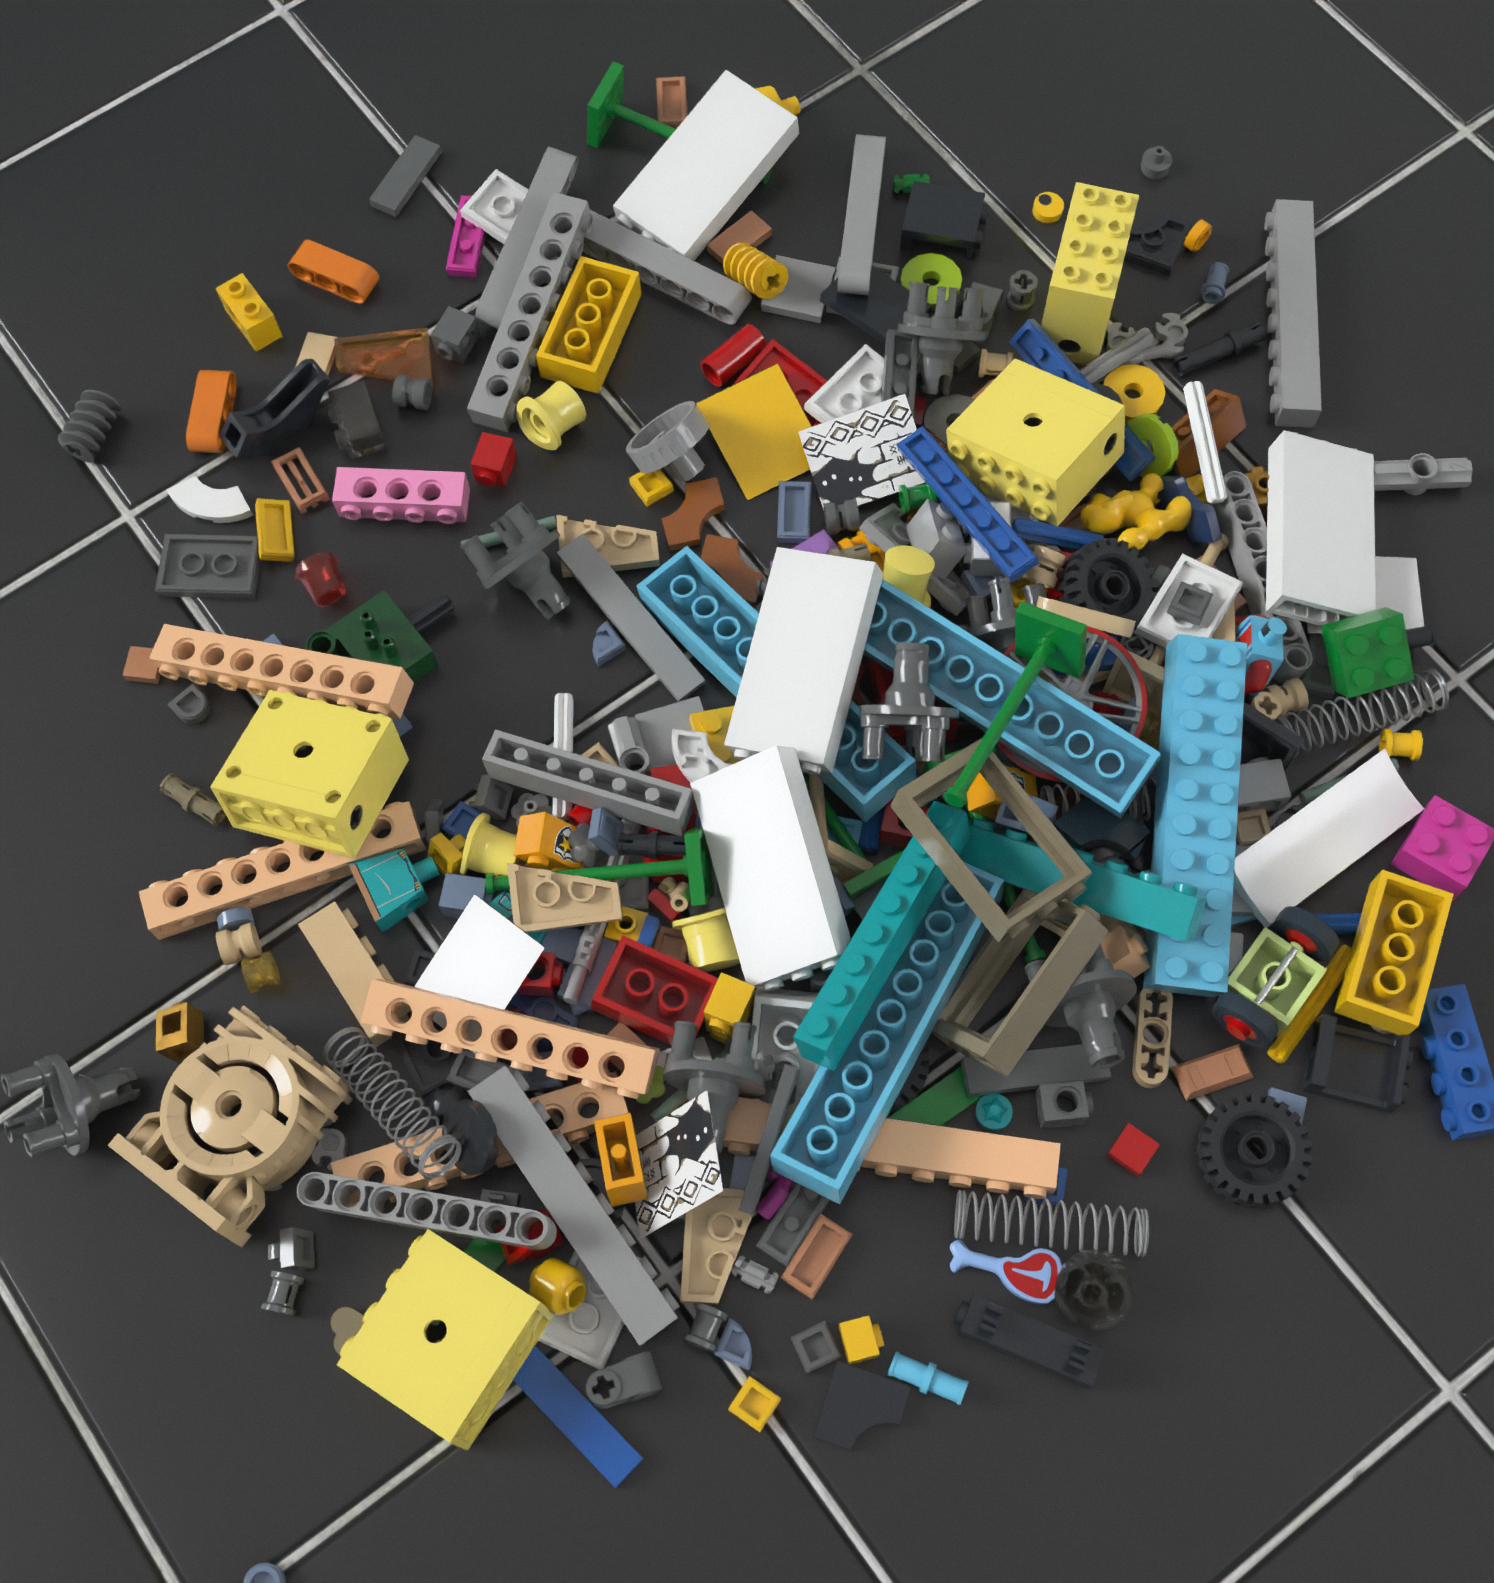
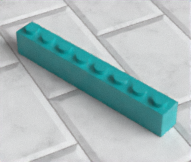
[793,801,971,1071]
[959,818,1207,941]

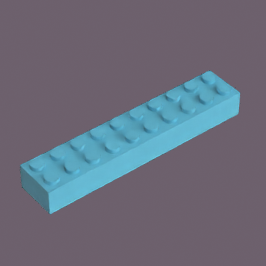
[637,546,916,822]
[863,579,1161,819]
[1143,634,1247,997]
[770,862,1004,1204]

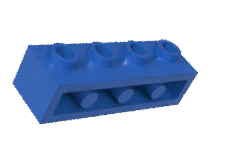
[1419,984,1494,1141]

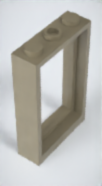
[890,738,1092,943]
[931,889,1109,1077]

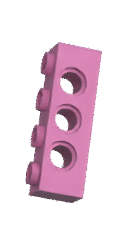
[332,467,470,524]

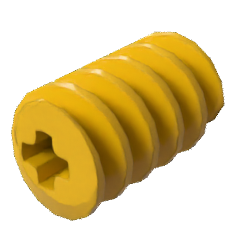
[723,242,789,299]

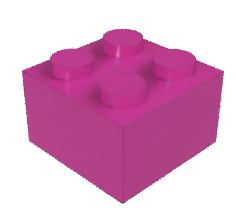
[1390,795,1494,901]

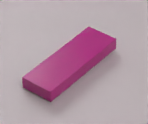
[446,195,486,278]

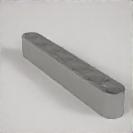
[837,134,886,295]
[475,147,578,329]
[561,210,752,325]
[1213,471,1313,684]
[297,1172,557,1250]

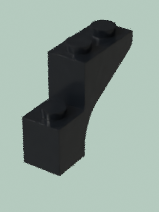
[219,359,331,458]

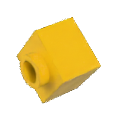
[604,906,649,943]
[838,1315,884,1365]

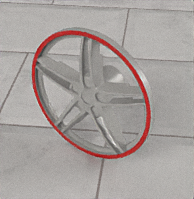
[997,626,1147,782]

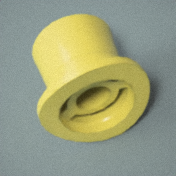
[516,381,586,450]
[882,545,935,608]
[460,813,520,876]
[672,908,740,973]

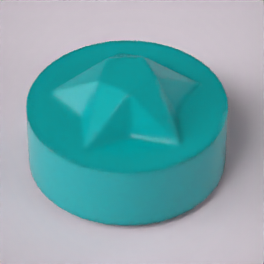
[975,1094,1013,1132]

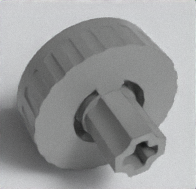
[626,401,709,481]

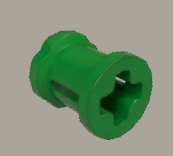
[899,484,937,514]

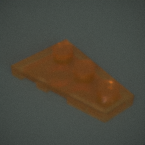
[334,328,434,387]

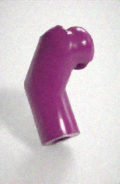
[756,1167,792,1220]

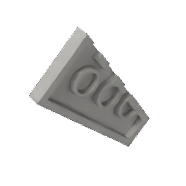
[859,502,972,616]

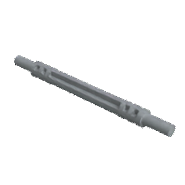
[563,819,641,1004]

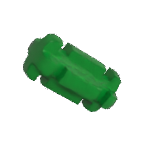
[893,173,930,193]

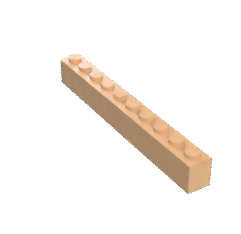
[722,1097,1060,1199]

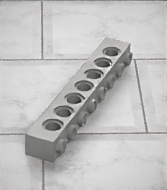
[467,192,594,432]

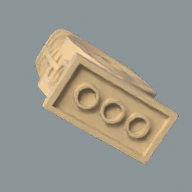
[108,1006,353,1248]

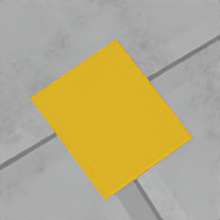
[696,364,811,500]

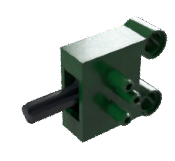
[306,591,455,693]

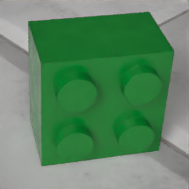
[1321,607,1415,698]

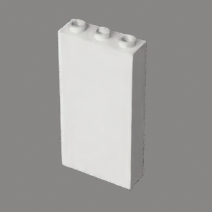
[613,70,799,261]
[1266,430,1376,626]
[724,547,883,775]
[690,745,851,992]

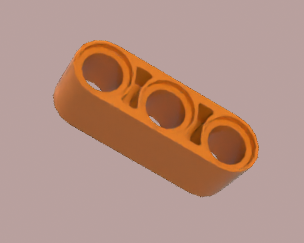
[288,240,379,304]
[186,370,237,453]

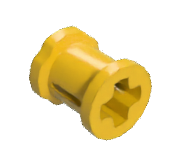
[1379,728,1423,761]

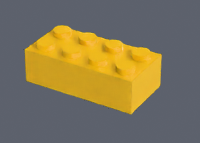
[536,256,641,394]
[1334,870,1454,1036]

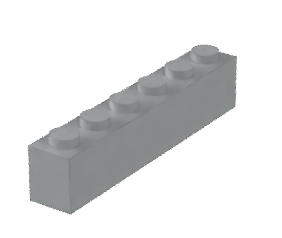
[482,729,695,836]

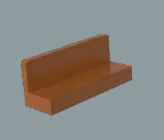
[1151,389,1246,478]

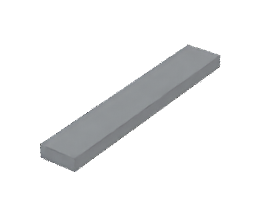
[556,533,705,702]

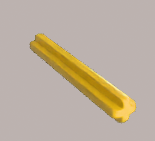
[1267,944,1352,1064]

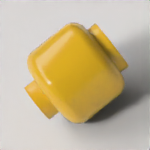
[529,1258,587,1315]

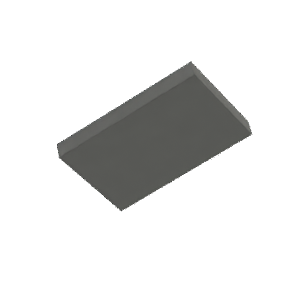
[155,534,261,599]

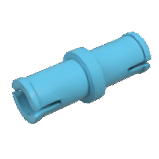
[888,1351,969,1405]

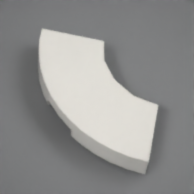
[166,476,253,523]
[671,729,731,783]

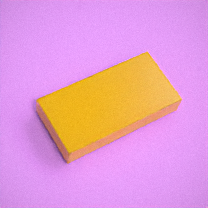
[255,498,294,562]

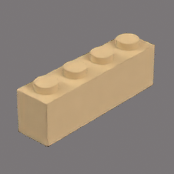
[298,901,411,1047]

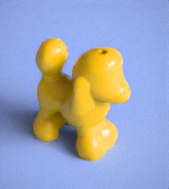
[1080,473,1192,550]

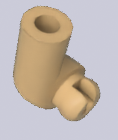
[658,877,691,912]

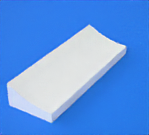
[1233,748,1424,928]

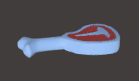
[949,1240,1062,1305]

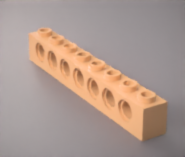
[149,624,414,719]
[139,801,426,940]
[361,979,660,1099]
[331,1071,629,1207]

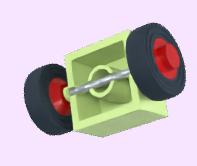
[1212,906,1339,1048]

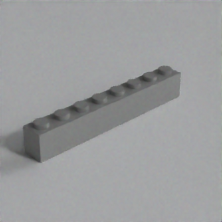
[1265,199,1322,428]
[468,1065,680,1346]

